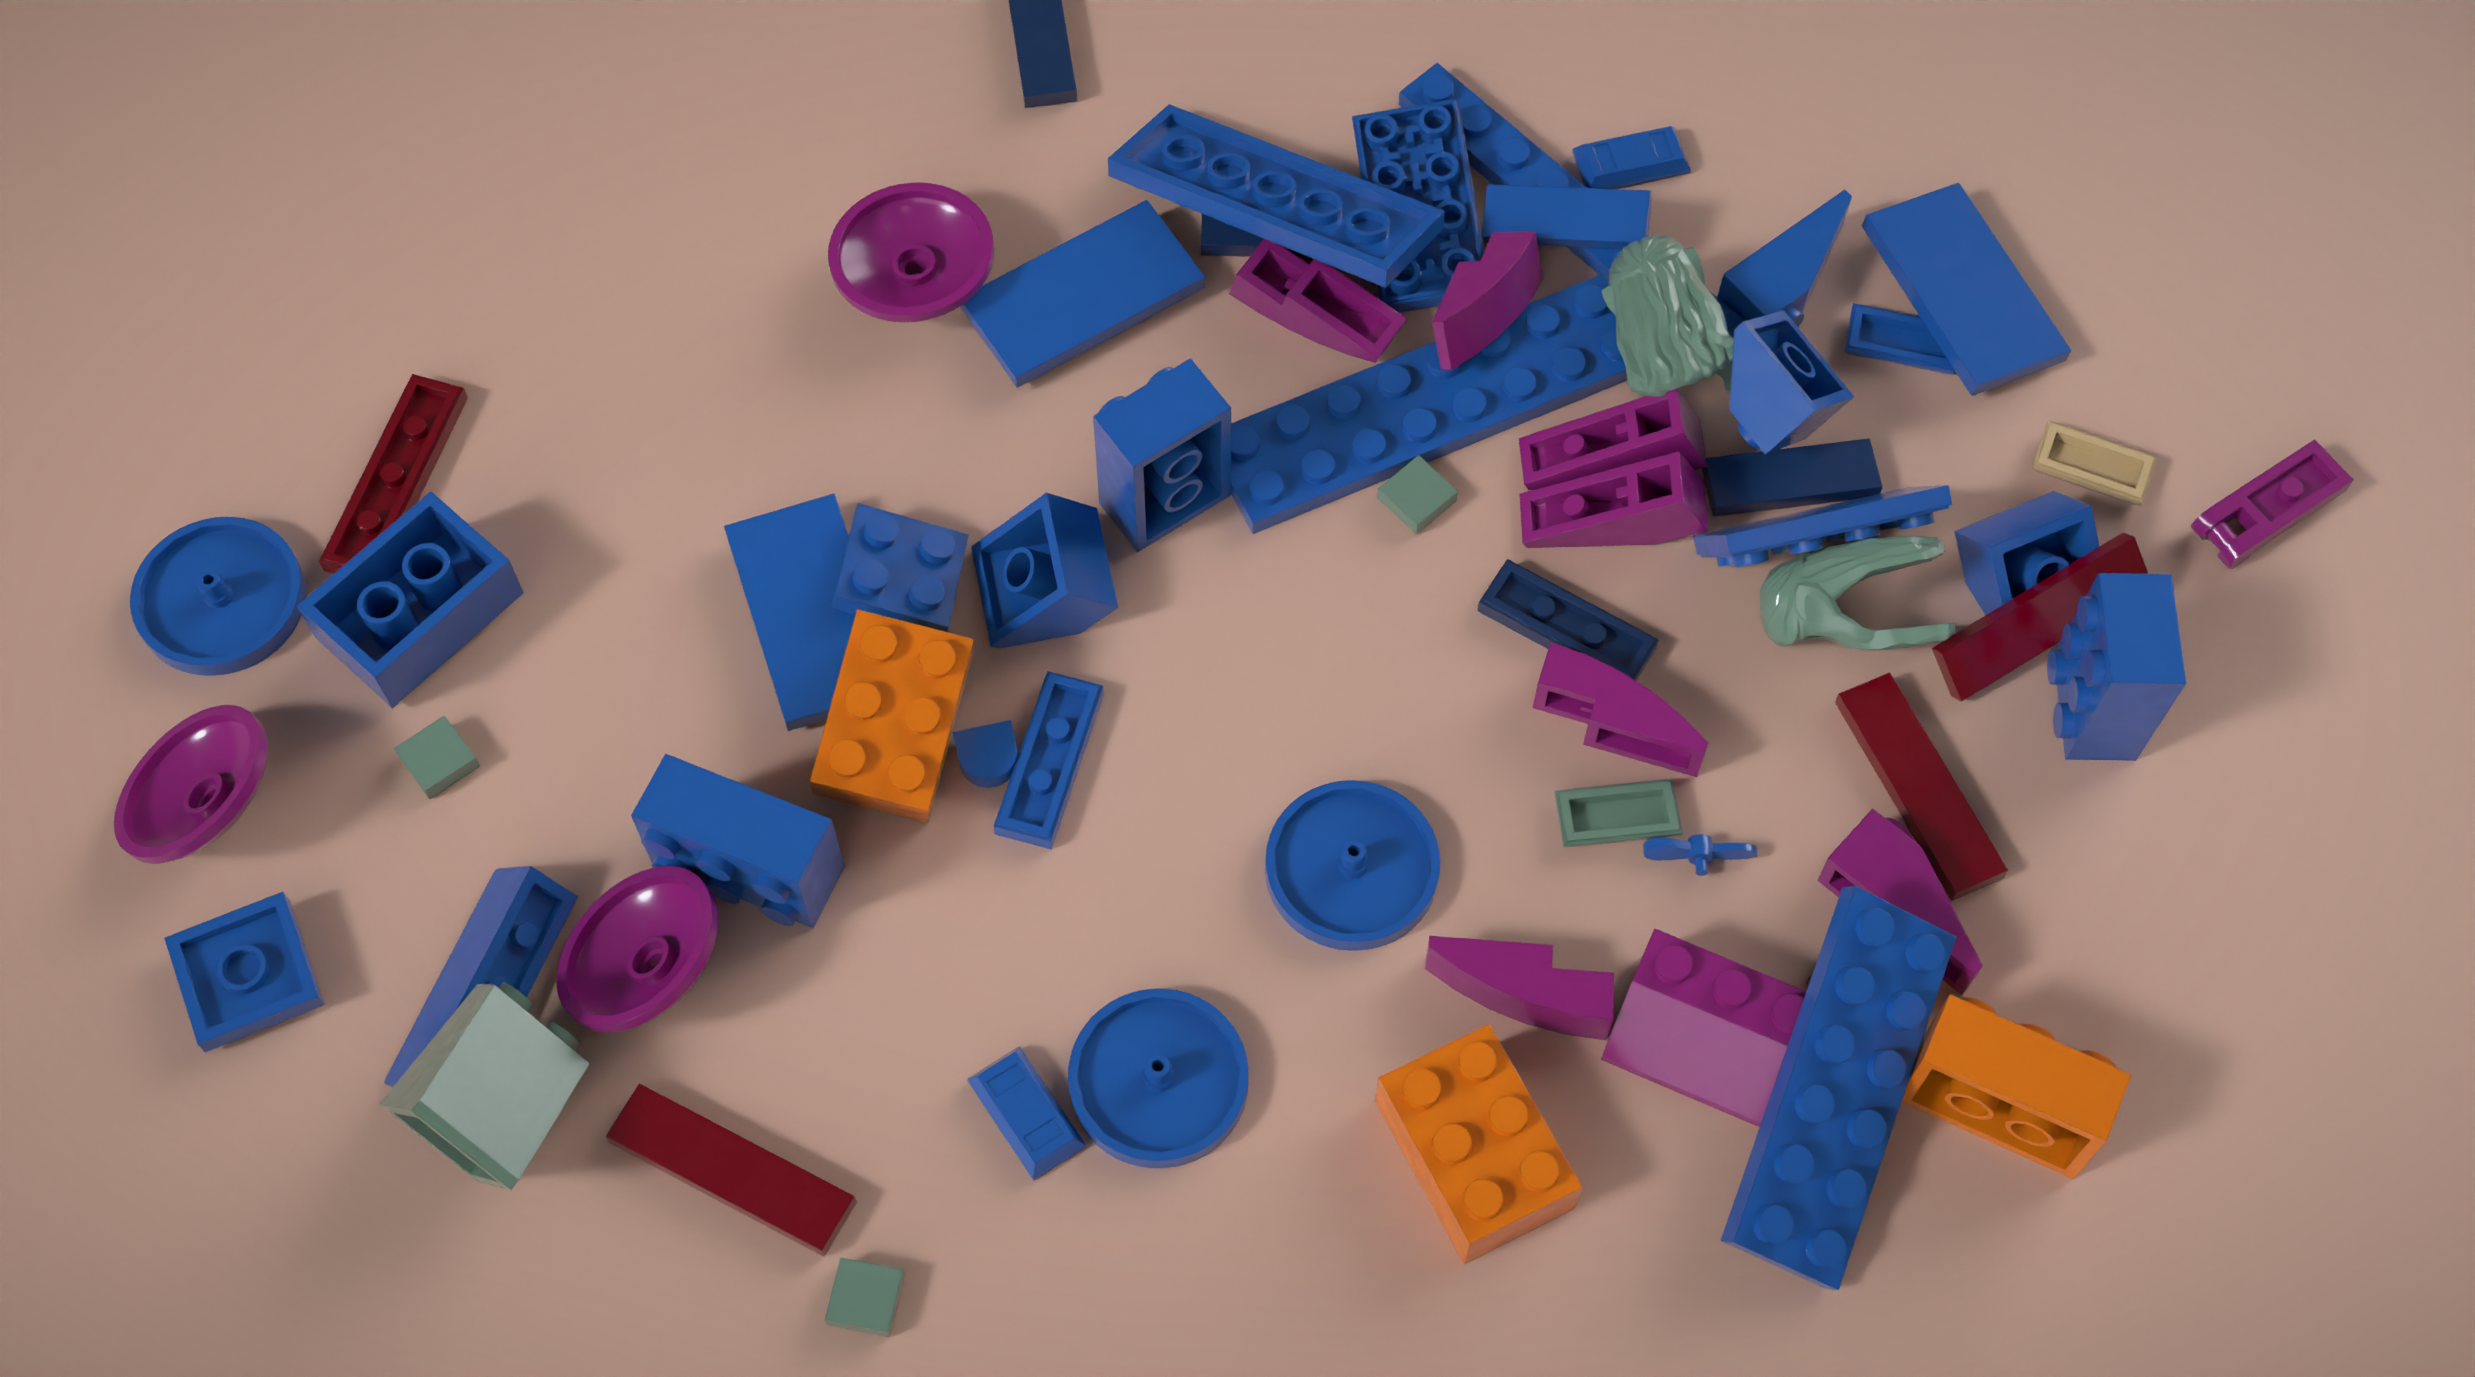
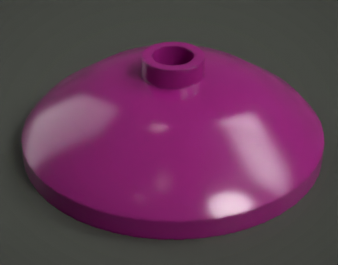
[828,182,995,322]
[114,705,268,864]
[556,866,719,1032]

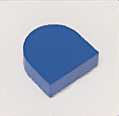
[953,720,1018,788]

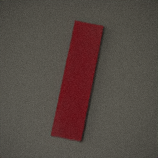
[319,374,468,574]
[1932,532,2148,702]
[1835,672,2009,901]
[605,1083,857,1257]

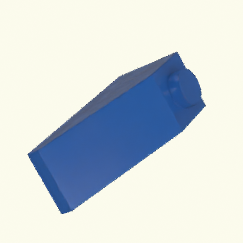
[1717,189,1852,327]

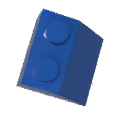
[1729,310,1854,455]
[1954,491,2099,615]
[971,492,1118,649]

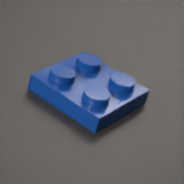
[831,503,969,632]
[164,892,325,1053]

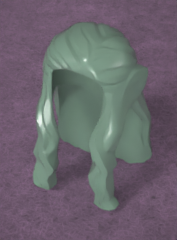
[1601,234,1734,397]
[1760,536,1955,650]

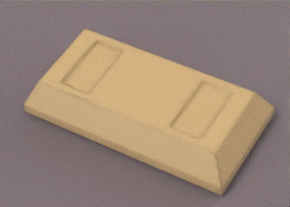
[2032,420,2157,506]

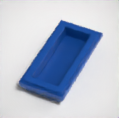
[1572,126,1691,189]
[1844,303,1955,374]
[967,1046,1086,1181]

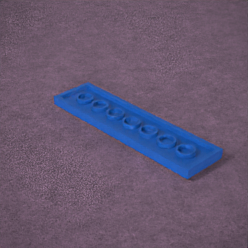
[1231,274,1627,534]

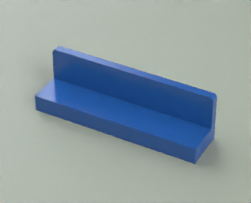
[384,866,578,1088]

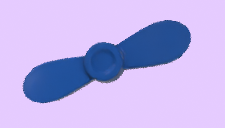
[1643,834,1758,876]

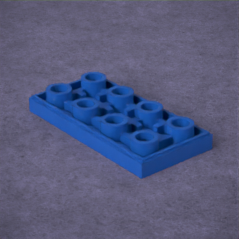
[1352,98,1484,312]
[1862,182,2072,396]
[960,200,1205,388]
[1693,485,1952,567]
[724,493,855,731]

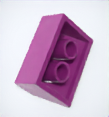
[1601,928,1806,1127]

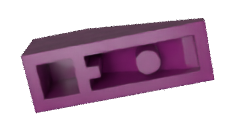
[1519,388,1708,490]
[1519,451,1708,548]
[1817,808,1983,995]

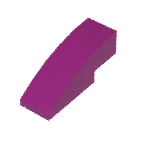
[1432,231,1543,370]
[1229,239,1407,363]
[1533,642,1708,777]
[1425,936,1614,1040]

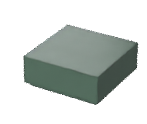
[1377,455,1458,534]
[393,716,480,799]
[825,1257,905,1337]

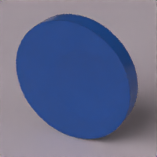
[130,517,306,676]
[1265,780,1440,951]
[1068,989,1248,1168]

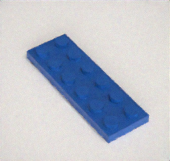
[1108,104,1444,288]
[1721,886,1957,1290]

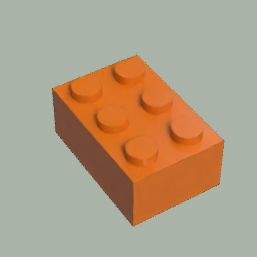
[810,609,974,823]
[1902,994,2132,1179]
[1375,1024,1583,1264]

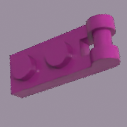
[2191,439,2354,569]

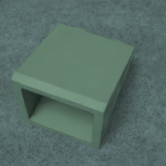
[380,982,590,1190]

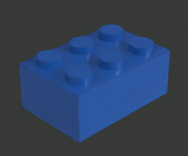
[1093,358,1231,553]
[297,492,524,708]
[2047,573,2186,761]
[631,753,845,928]

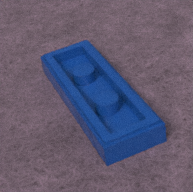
[1481,184,1652,248]
[993,671,1104,850]

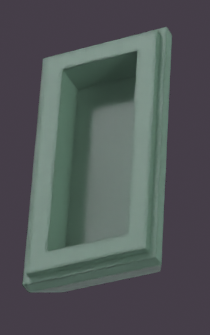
[1554,779,1683,848]

